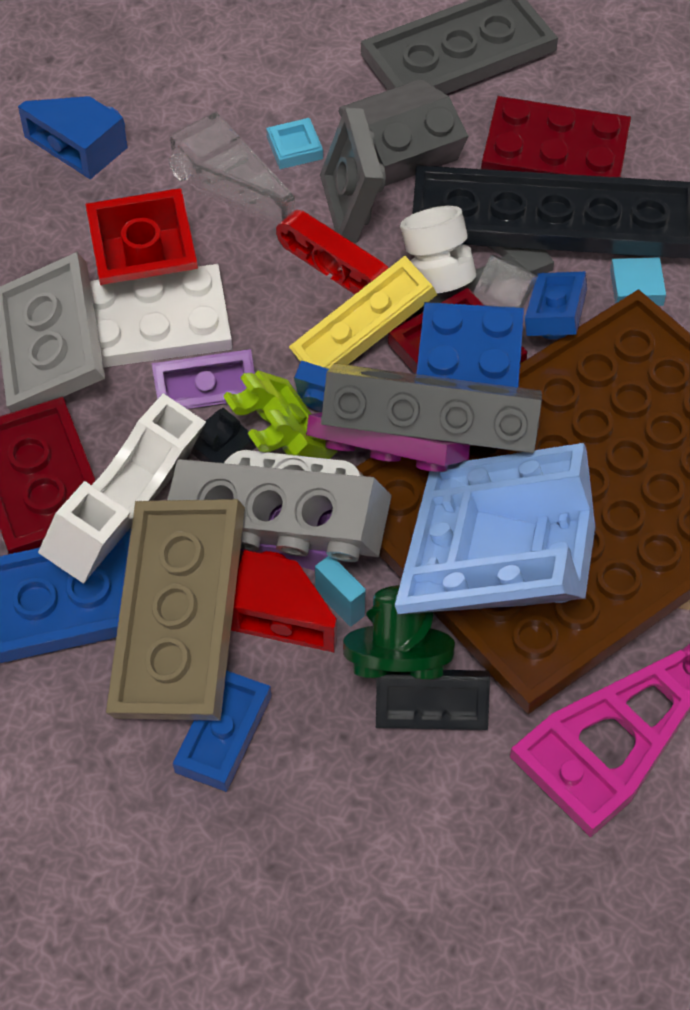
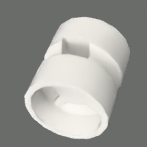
[400,206,476,293]

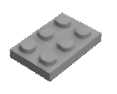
[0,252,105,412]

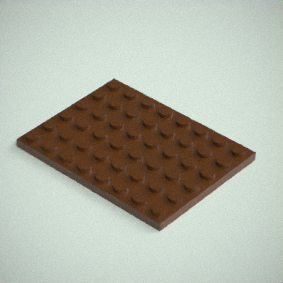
[356,289,690,714]

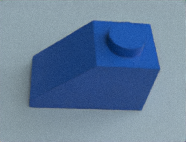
[18,96,128,180]

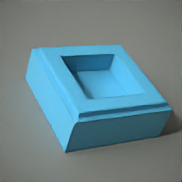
[266,118,323,169]
[610,257,666,306]
[315,556,366,627]

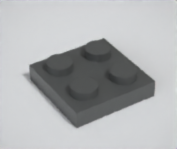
[320,107,386,243]

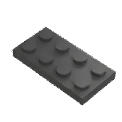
[361,0,558,94]

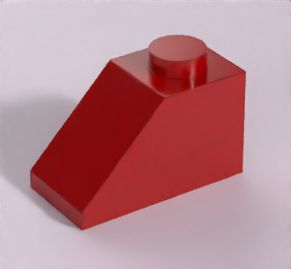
[231,550,337,653]

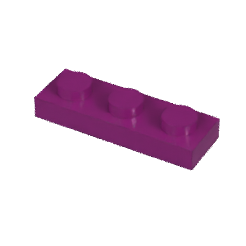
[306,413,470,472]

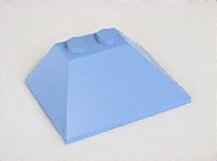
[395,443,595,614]

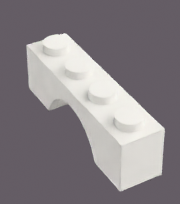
[38,393,206,583]

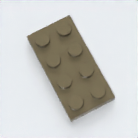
[106,499,245,721]

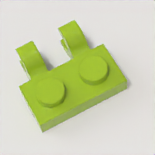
[223,370,337,459]

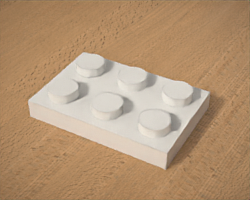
[90,264,232,367]

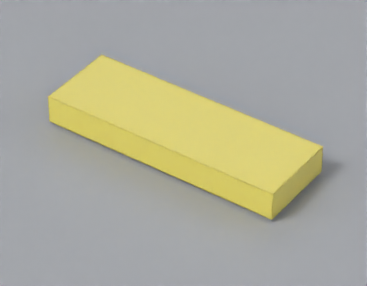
[289,256,437,369]

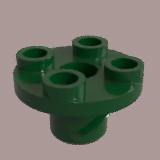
[343,585,455,679]

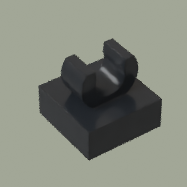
[190,408,256,463]

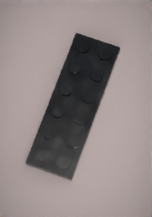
[412,165,690,259]

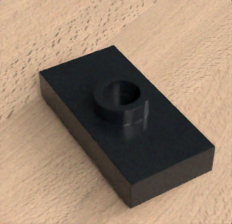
[376,670,490,730]

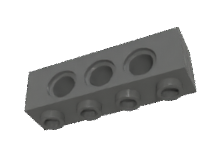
[321,363,542,453]

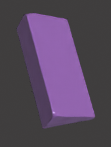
[152,349,255,409]

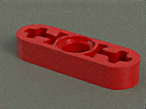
[276,210,389,294]

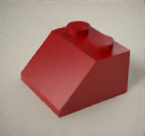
[85,188,198,285]

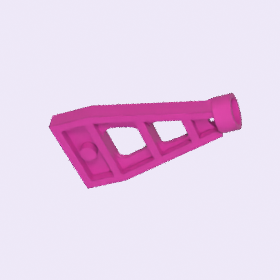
[510,643,690,838]

